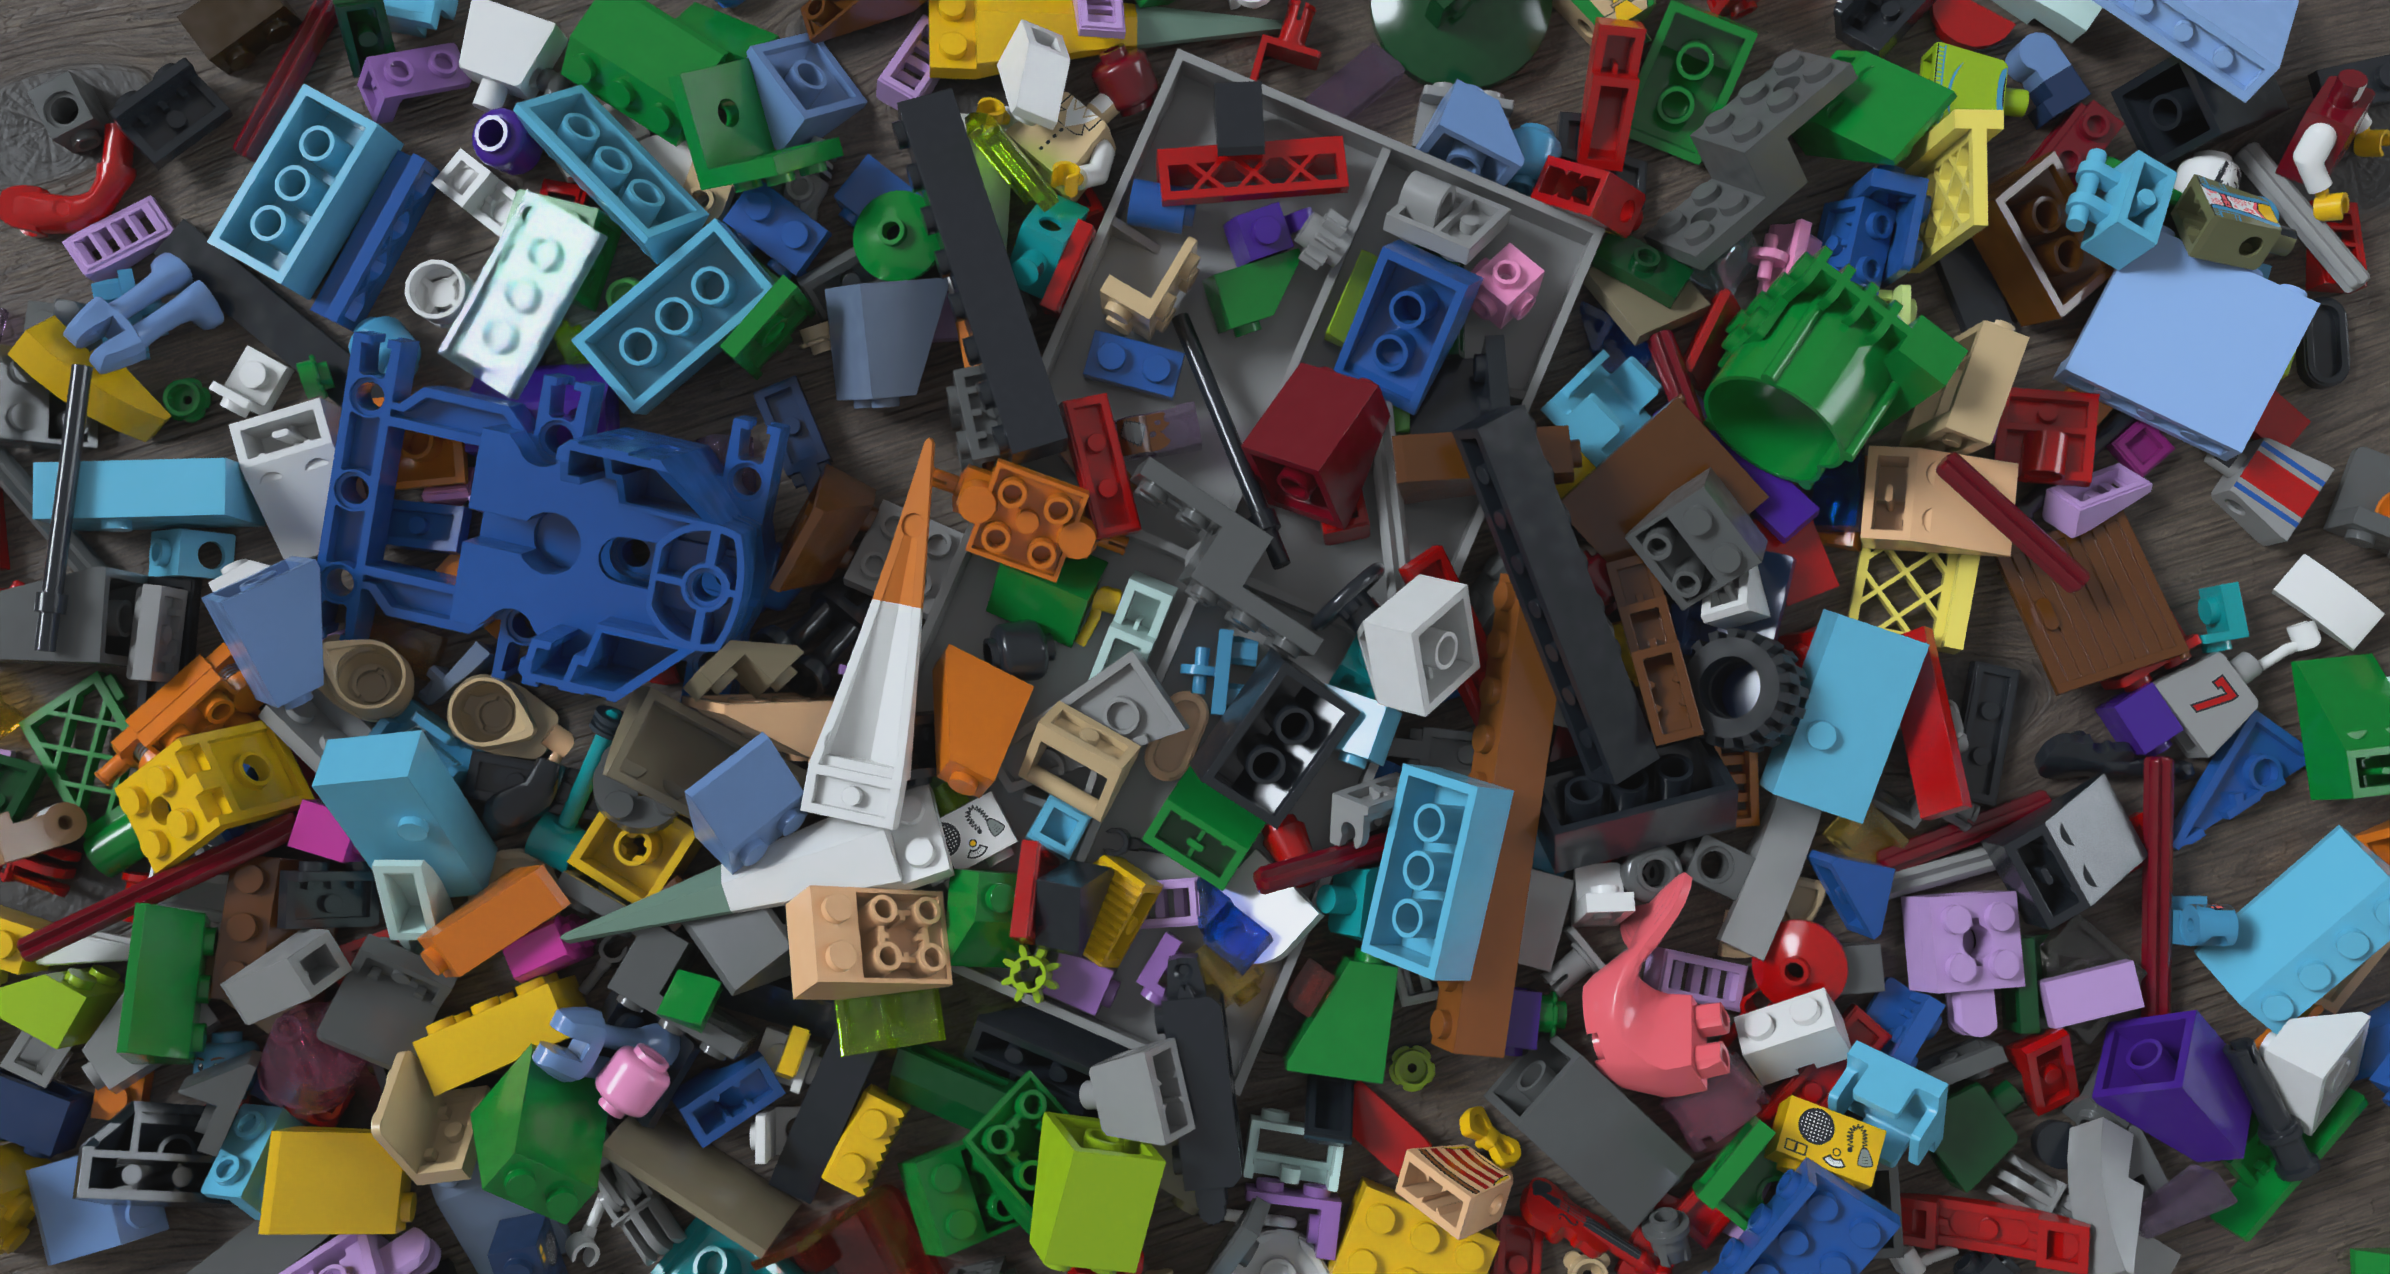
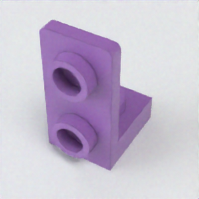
[357,43,472,124]
[1136,931,1185,1005]
[1244,1177,1342,1260]

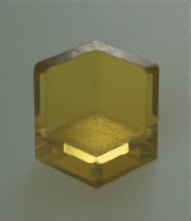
[1823,803,1910,862]

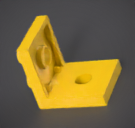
[114,720,315,874]

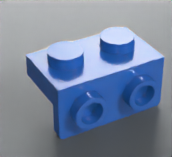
[722,181,832,280]
[1864,977,1946,1068]

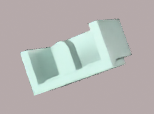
[1242,1108,1344,1192]

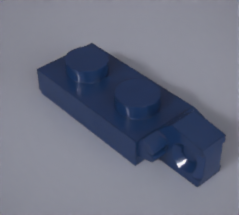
[753,375,833,494]

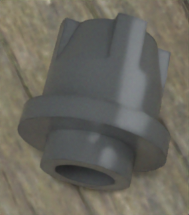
[1642,1207,1692,1267]

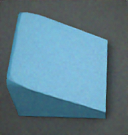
[1025,795,1092,861]

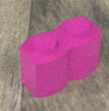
[502,914,597,983]

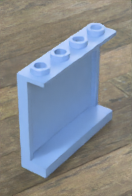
[2092,0,2299,103]
[2053,225,2320,461]

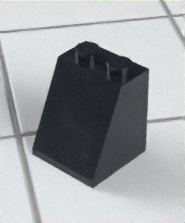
[2111,55,2290,166]

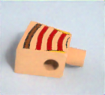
[1395,1144,1513,1240]

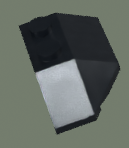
[963,1006,1129,1118]
[72,1101,238,1208]

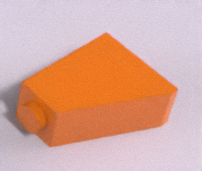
[932,644,1034,798]
[417,864,571,977]

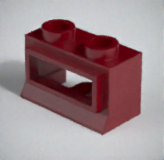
[2025,100,2125,186]

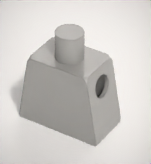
[1079,1038,1196,1145]

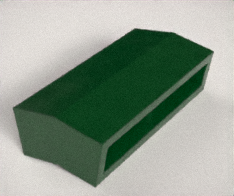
[887,1037,1016,1130]

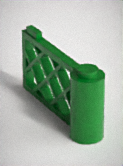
[18,671,146,878]

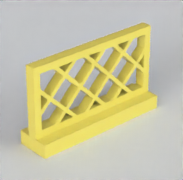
[1896,109,2004,273]
[1848,543,1981,655]

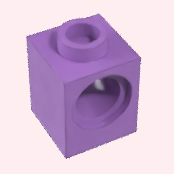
[1043,953,1121,1016]

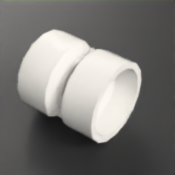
[405,259,486,333]

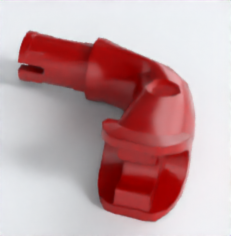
[0,123,137,238]

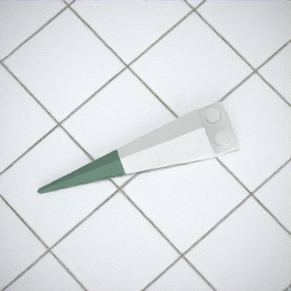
[560,784,955,944]

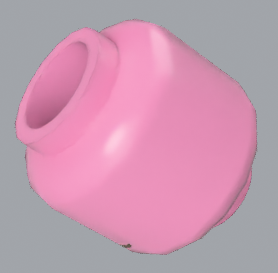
[595,1043,670,1119]

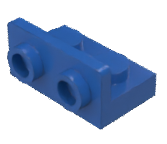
[1817,196,1896,296]

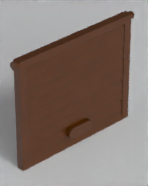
[1561,393,1769,589]
[1994,510,2191,696]

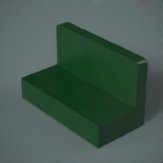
[2001,934,2059,1034]

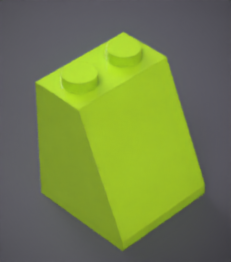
[1029,1112,1166,1274]

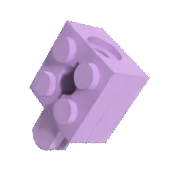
[1901,890,2025,1037]
[278,1227,441,1274]

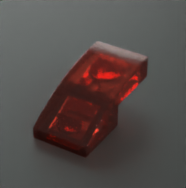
[1284,958,1337,1018]

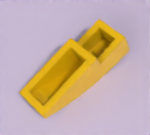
[8,315,171,442]

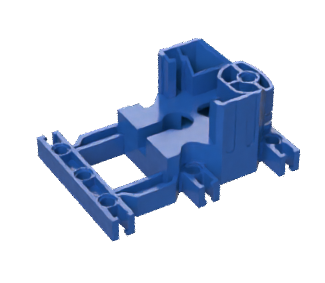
[317,331,791,703]

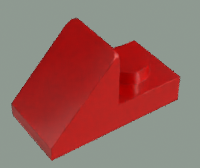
[2003,1028,2080,1117]

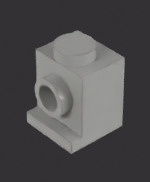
[0,1031,73,1088]

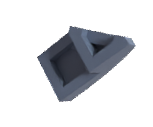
[418,641,496,706]

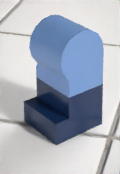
[2005,32,2091,130]

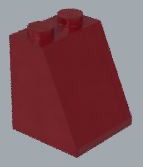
[1241,362,1391,530]

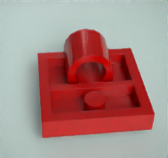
[1993,387,2100,488]

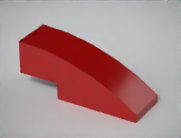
[1576,17,1647,172]

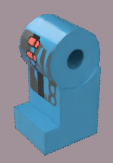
[2172,895,2239,946]

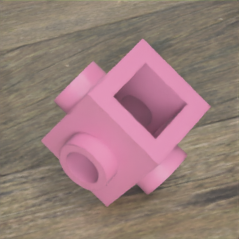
[1471,243,1545,329]

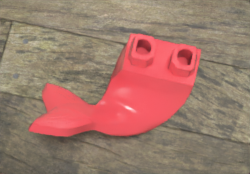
[1582,872,1730,1098]

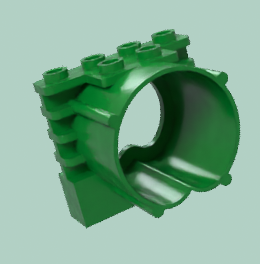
[1704,245,1968,490]

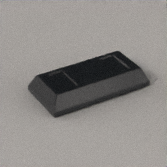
[1304,1073,1354,1147]

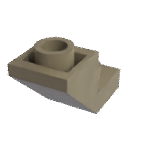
[683,640,804,702]

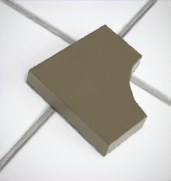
[1583,267,1711,346]

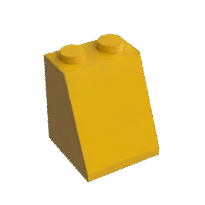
[258,1126,417,1235]

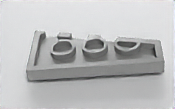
[997,648,1190,793]

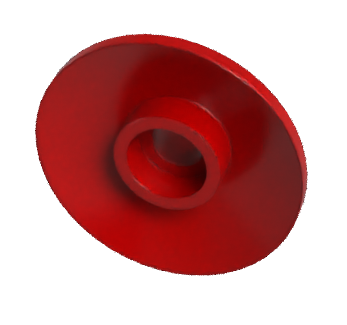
[1752,919,1849,1004]

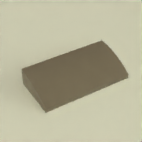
[603,686,807,840]
[602,1113,802,1259]

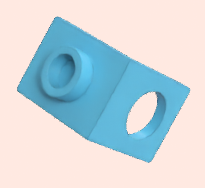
[148,528,236,579]

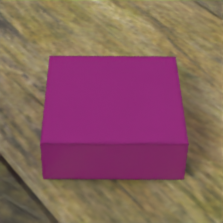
[2106,419,2175,477]

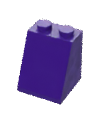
[2092,1010,2252,1162]

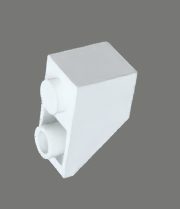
[997,19,1071,130]

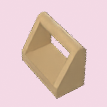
[1018,700,1142,823]

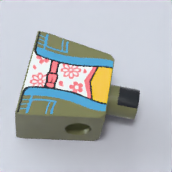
[2170,174,2297,270]

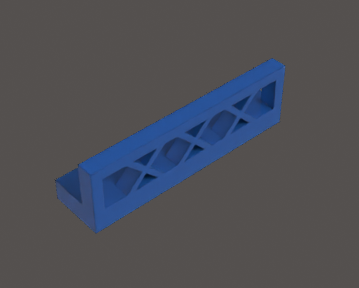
[310,150,440,332]

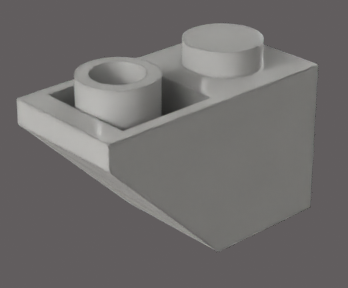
[220,928,353,1025]

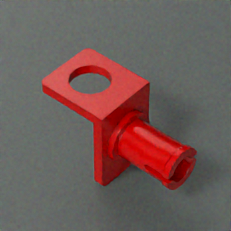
[1250,0,1322,81]

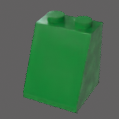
[1282,947,1398,1084]
[470,1043,608,1225]

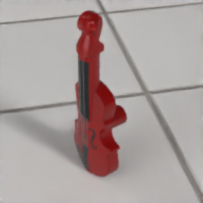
[1520,1177,1673,1274]

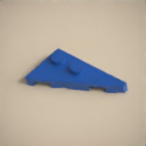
[2173,710,2306,851]

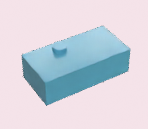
[207,84,404,300]
[571,218,775,415]
[32,458,265,532]
[1759,609,1930,824]
[312,730,498,897]
[1361,763,1514,981]

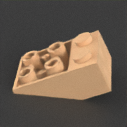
[1860,446,2019,557]
[785,885,953,1000]

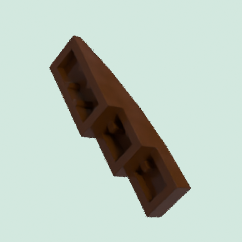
[1605,555,1704,746]

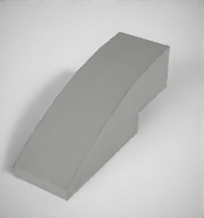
[2067,1117,2144,1274]

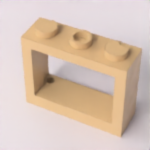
[1899,319,2030,455]

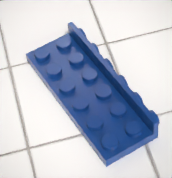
[1701,1157,1901,1274]

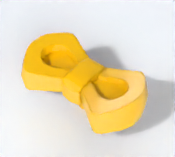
[1459,1106,1521,1169]

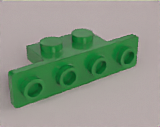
[2209,1087,2369,1242]

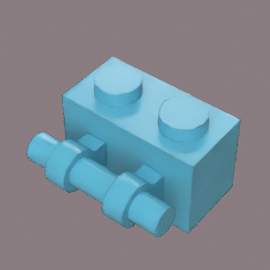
[2065,148,2178,271]

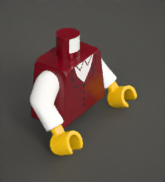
[2275,69,2390,221]

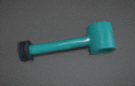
[524,705,624,872]

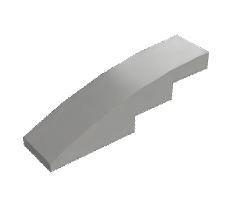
[1716,794,1822,961]

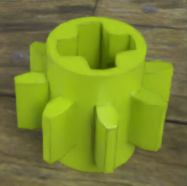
[1001,944,1062,1004]

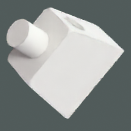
[459,0,568,112]

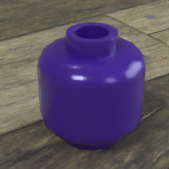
[472,108,544,175]

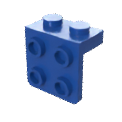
[1844,165,1932,289]

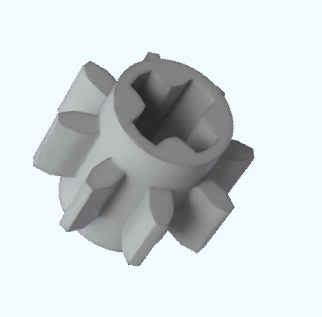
[1294,209,1353,270]

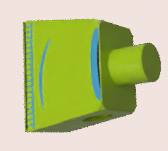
[1918,42,2029,141]

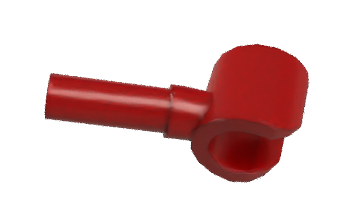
[1718,987,1774,1048]

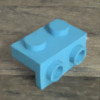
[201,1104,304,1220]

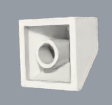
[2258,1012,2371,1136]

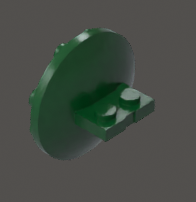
[1370,0,1552,90]

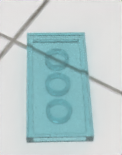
[437,189,608,400]

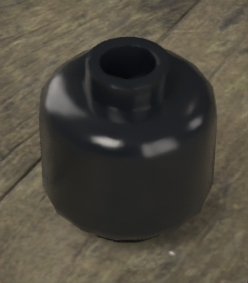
[983,619,1056,682]

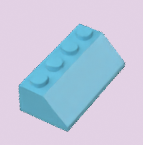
[513,84,710,264]
[2194,825,2390,1034]

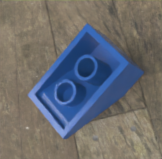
[1333,239,1484,415]

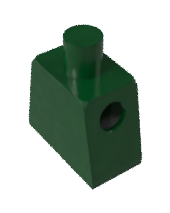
[1927,1079,2024,1193]

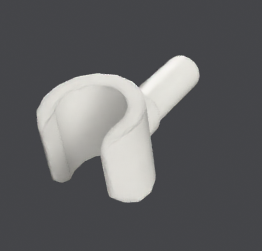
[2258,621,2321,671]
[565,1195,605,1267]
[1889,1245,1959,1274]

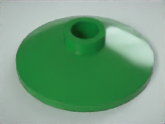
[853,190,940,282]

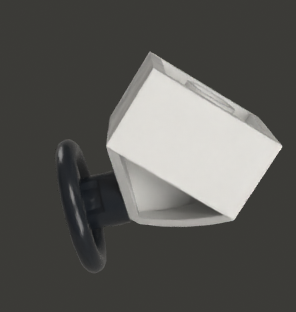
[1310,562,1480,717]

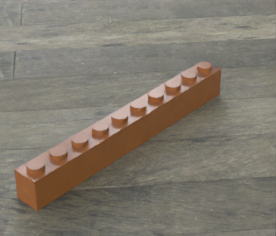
[1430,573,1557,1058]

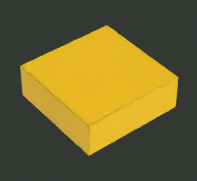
[775,1025,811,1080]

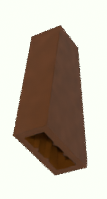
[1392,425,1583,504]

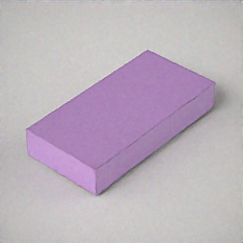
[2037,959,2145,1029]

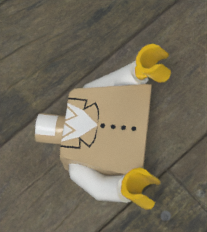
[975,92,1120,202]

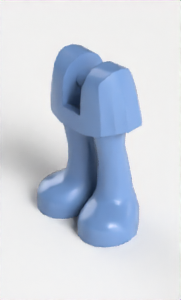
[63,252,224,375]
[532,1007,680,1083]

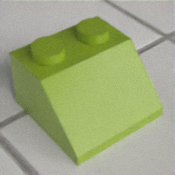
[0,965,125,1049]

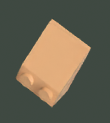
[682,692,835,765]

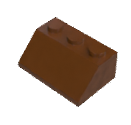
[1971,150,2115,327]
[209,856,346,1006]

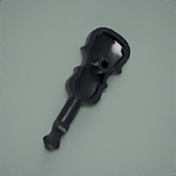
[2034,730,2195,780]

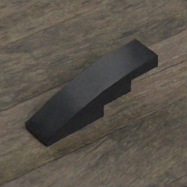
[768,1015,887,1204]

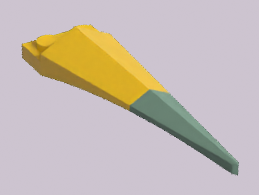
[928,0,1284,80]

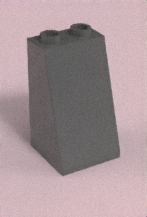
[0,566,148,668]
[1483,1032,1695,1232]

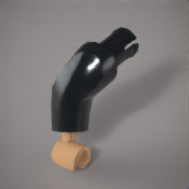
[479,724,574,842]

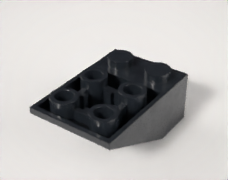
[1981,773,2148,930]

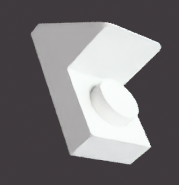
[1570,863,1636,927]

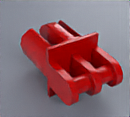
[0,846,83,897]

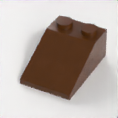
[769,464,879,592]

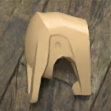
[317,634,414,722]
[447,674,559,759]

